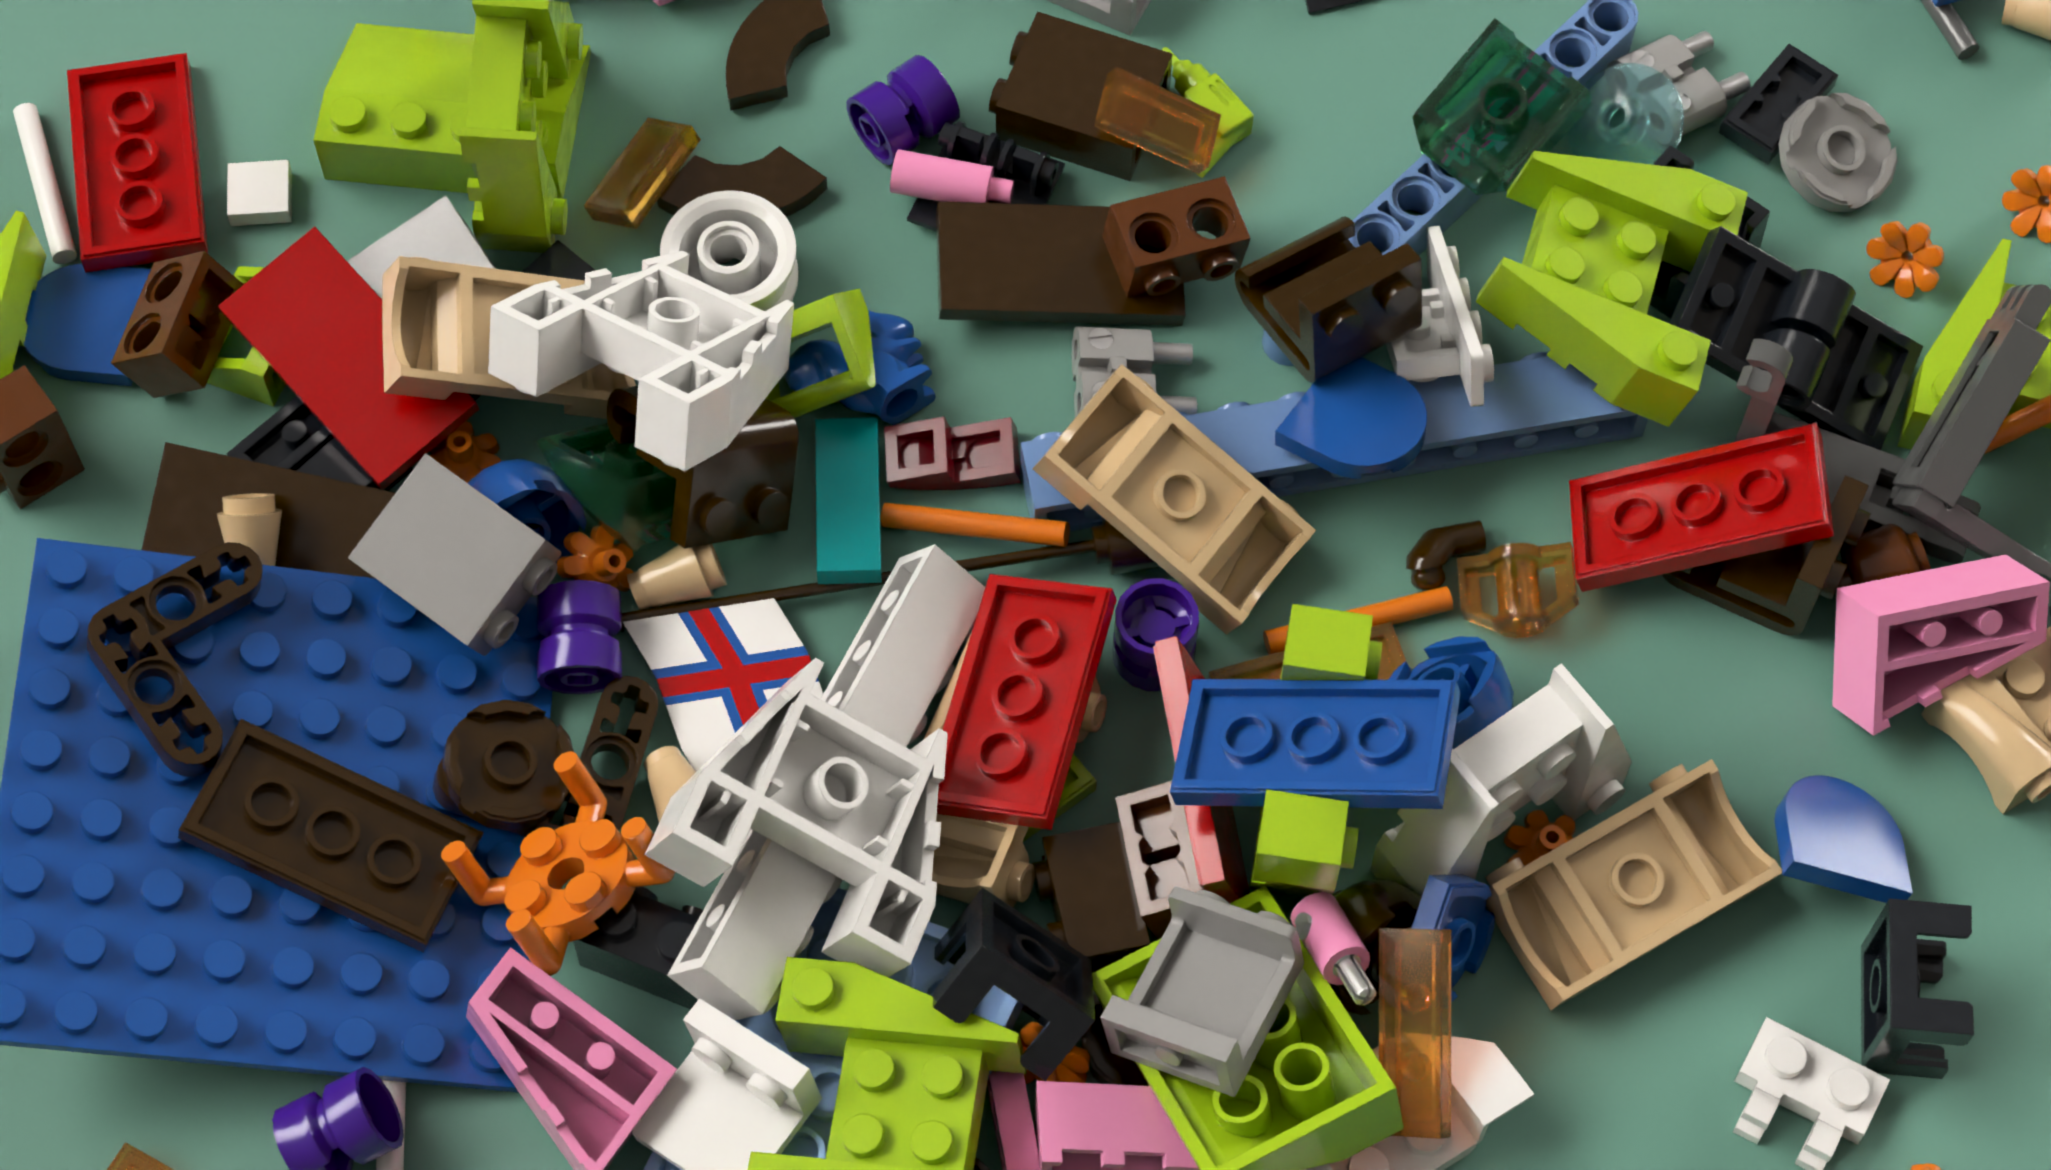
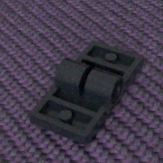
[1669,226,1923,450]

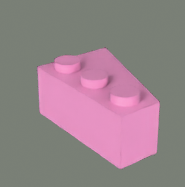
[1832,555,2050,736]

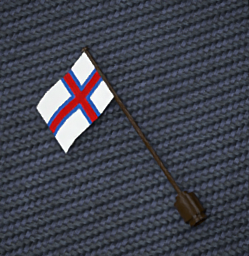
[620,517,1160,772]

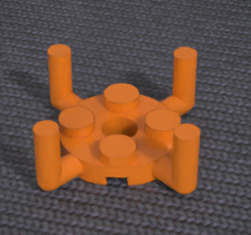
[441,751,675,976]

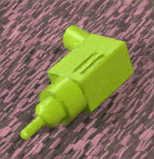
[1162,47,1254,178]

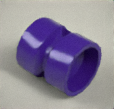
[846,55,960,165]
[1112,578,1199,691]
[537,580,622,694]
[272,1067,404,1170]

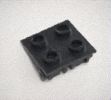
[907,120,1065,231]

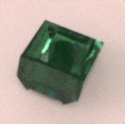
[1412,18,1592,195]
[536,422,677,552]

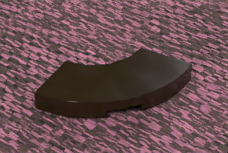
[725,0,830,111]
[656,146,828,217]

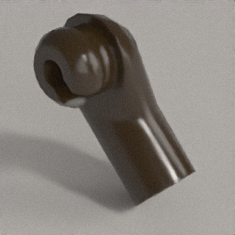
[1406,520,1486,590]

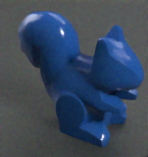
[785,310,936,425]

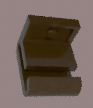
[1235,216,1422,382]
[607,386,799,548]
[1662,475,1871,636]

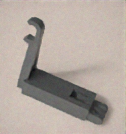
[1892,284,2051,616]
[1734,339,1981,564]

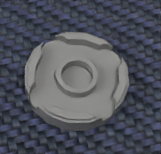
[1778,93,1897,212]

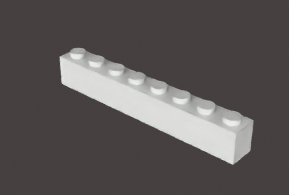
[667,544,985,1020]

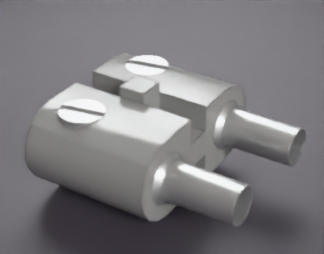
[1606,31,1751,144]
[1072,327,1197,417]

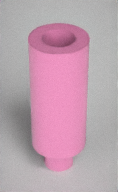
[890,149,1014,204]

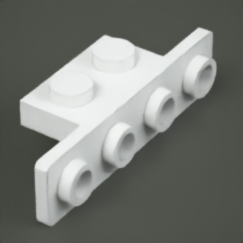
[1386,226,1494,407]

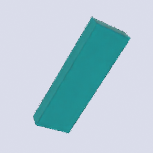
[815,417,882,584]

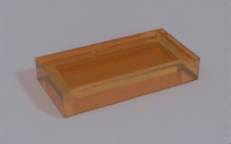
[1094,67,1221,174]
[584,117,701,229]

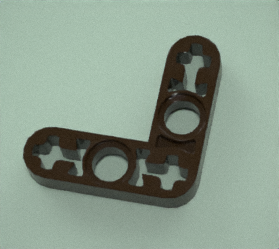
[87,542,262,777]
[433,676,659,837]

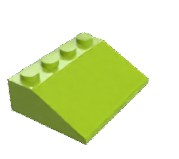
[313,23,591,198]
[1092,886,1404,1170]

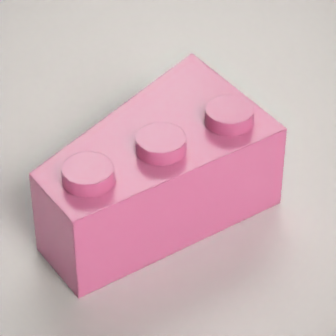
[466,947,677,1170]
[1035,1081,1199,1170]

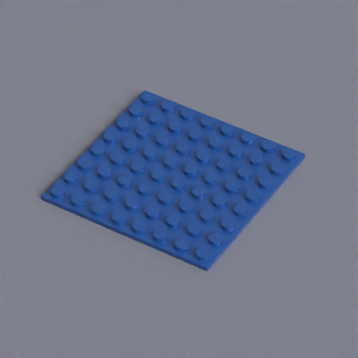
[0,538,553,1093]

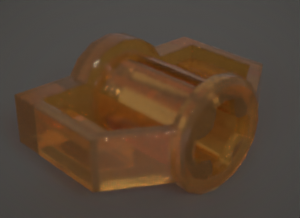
[1457,542,1579,638]

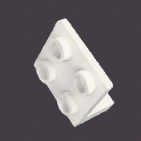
[632,998,822,1170]

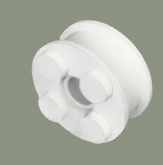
[660,191,799,311]

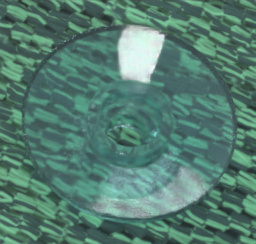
[1568,63,1684,165]

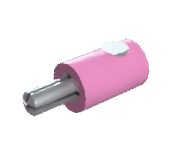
[1290,892,1376,1005]

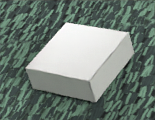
[227,160,292,226]

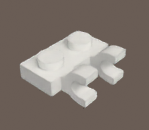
[1733,1017,1890,1170]

